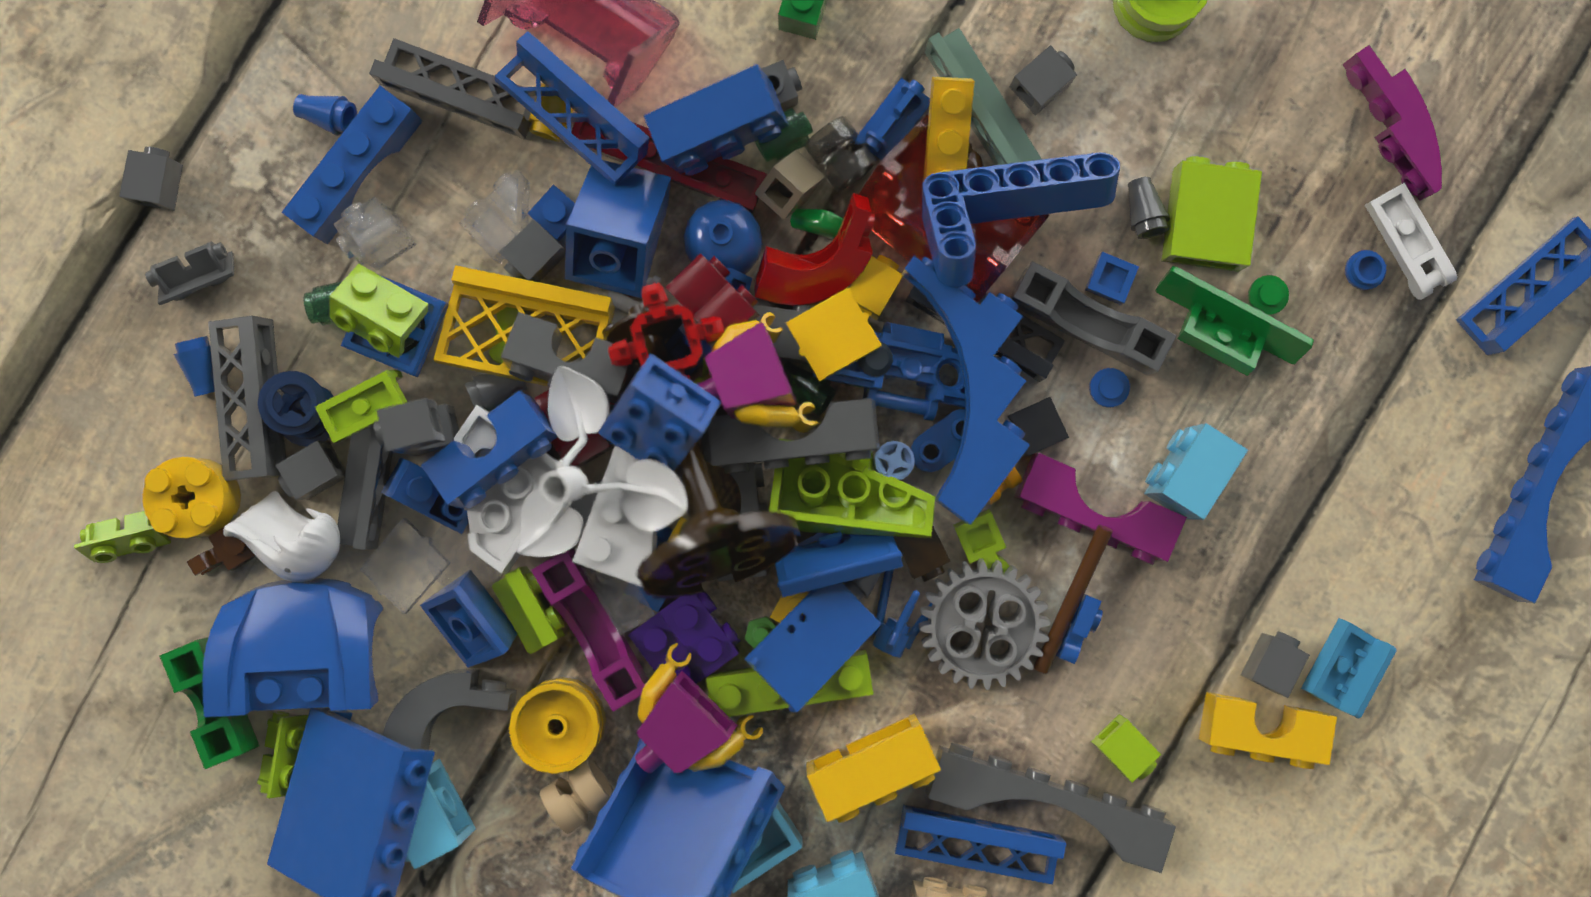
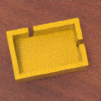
[806,714,941,823]

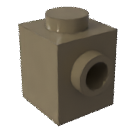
[755,150,825,220]

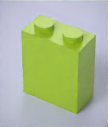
[1161,156,1262,272]

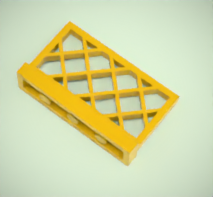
[433,265,615,386]

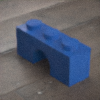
[421,391,558,509]

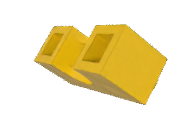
[1199,692,1337,770]

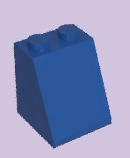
[565,160,671,298]

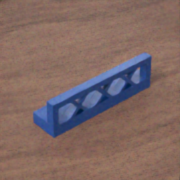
[495,31,650,186]
[1456,216,1591,355]
[895,804,1066,885]

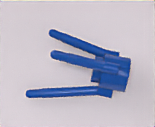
[872,569,939,658]

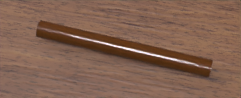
[1033,524,1113,674]

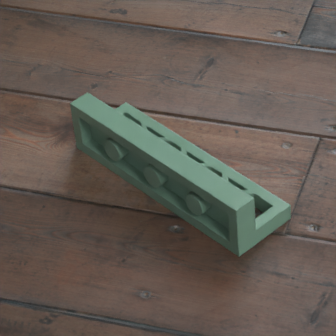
[925,28,1042,165]

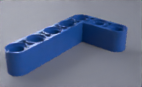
[922,153,1120,287]

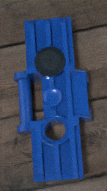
[812,322,1001,421]

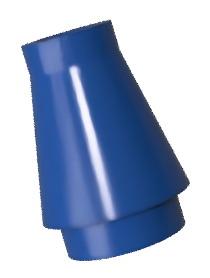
[293,94,357,135]
[173,336,215,397]

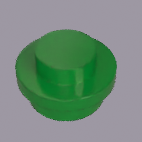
[1248,275,1289,315]

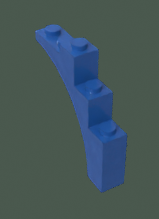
[901,256,1030,525]

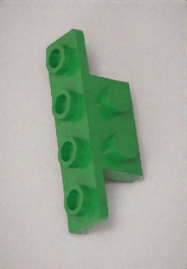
[1155,266,1314,376]

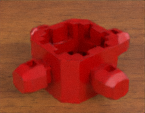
[608,283,725,380]

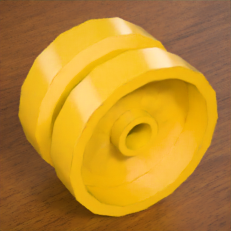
[509,677,606,774]

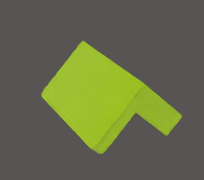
[315,370,407,443]

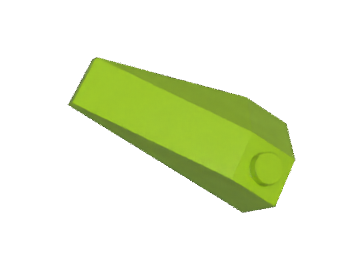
[769,439,936,538]

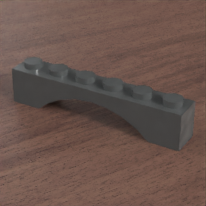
[925,743,1176,873]

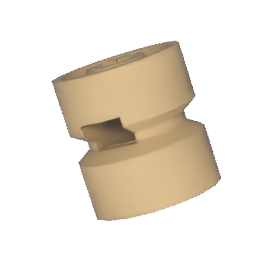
[540,758,614,834]

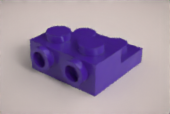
[628,590,741,684]

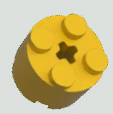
[142,457,241,538]

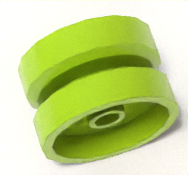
[1113,0,1207,42]

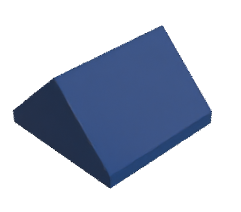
[420,569,517,668]

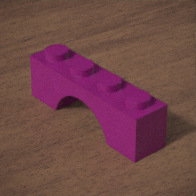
[1014,453,1187,565]
[531,548,649,712]

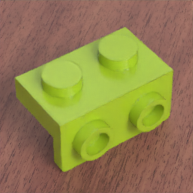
[330,263,429,358]
[492,566,565,654]

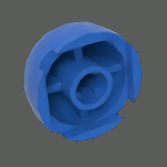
[683,199,763,274]

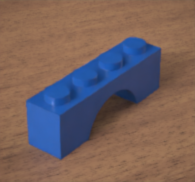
[281,85,423,245]

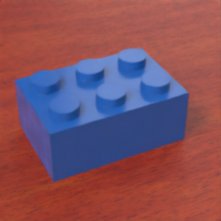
[643,64,789,176]

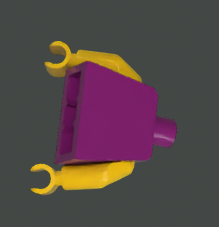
[696,312,818,433]
[635,643,763,773]

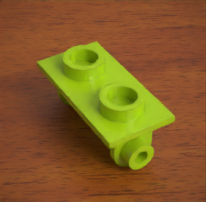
[74,511,171,563]
[257,711,308,799]

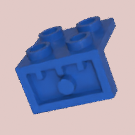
[598,354,721,471]

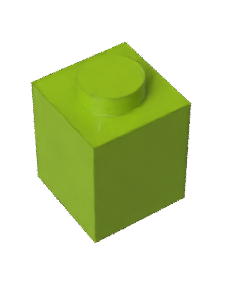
[1091,714,1161,783]

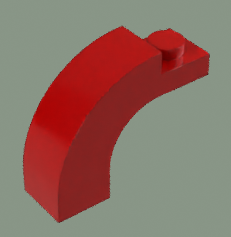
[754,193,875,305]

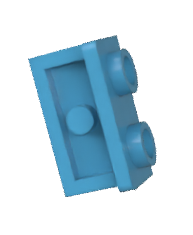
[1301,618,1397,719]

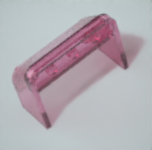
[477,0,680,107]

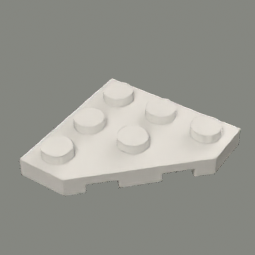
[454,405,558,574]

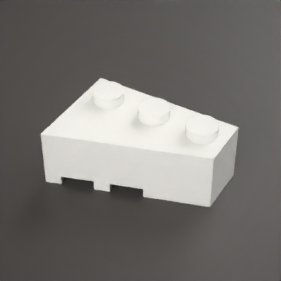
[572,446,657,587]

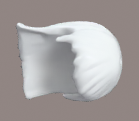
[223,491,340,583]

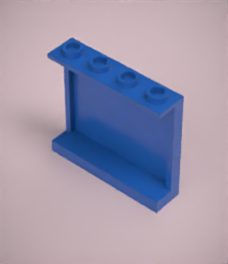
[267,708,435,897]
[570,739,786,897]

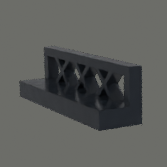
[905,259,1065,382]

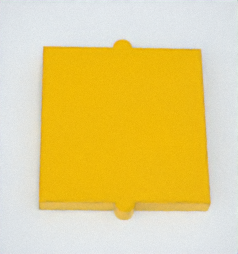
[786,288,882,382]

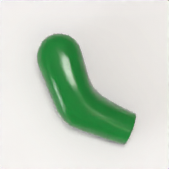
[790,209,865,240]

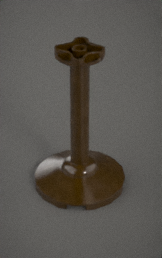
[602,303,801,598]

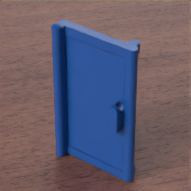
[775,532,903,598]
[745,583,881,713]

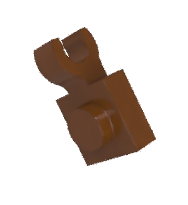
[187,527,256,576]

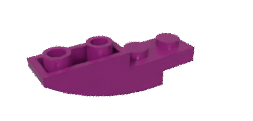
[1342,45,1442,201]

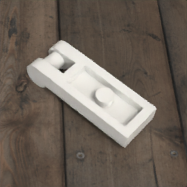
[1365,183,1457,300]

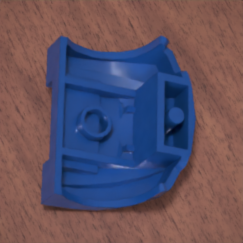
[203,578,383,717]

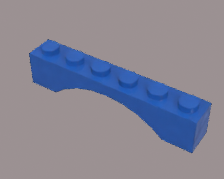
[1474,366,1591,604]

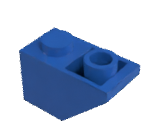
[381,458,469,534]

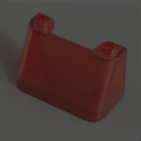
[858,115,1050,302]

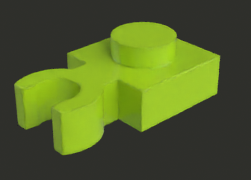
[953,509,1010,573]

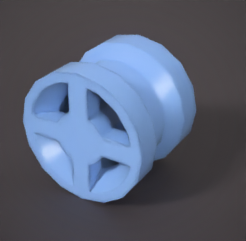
[873,441,915,480]

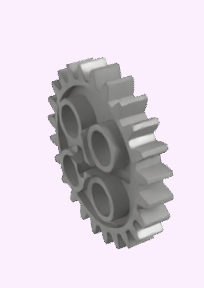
[919,559,1051,690]

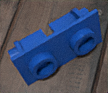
[854,77,930,164]

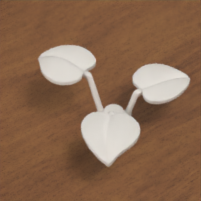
[517,366,688,557]

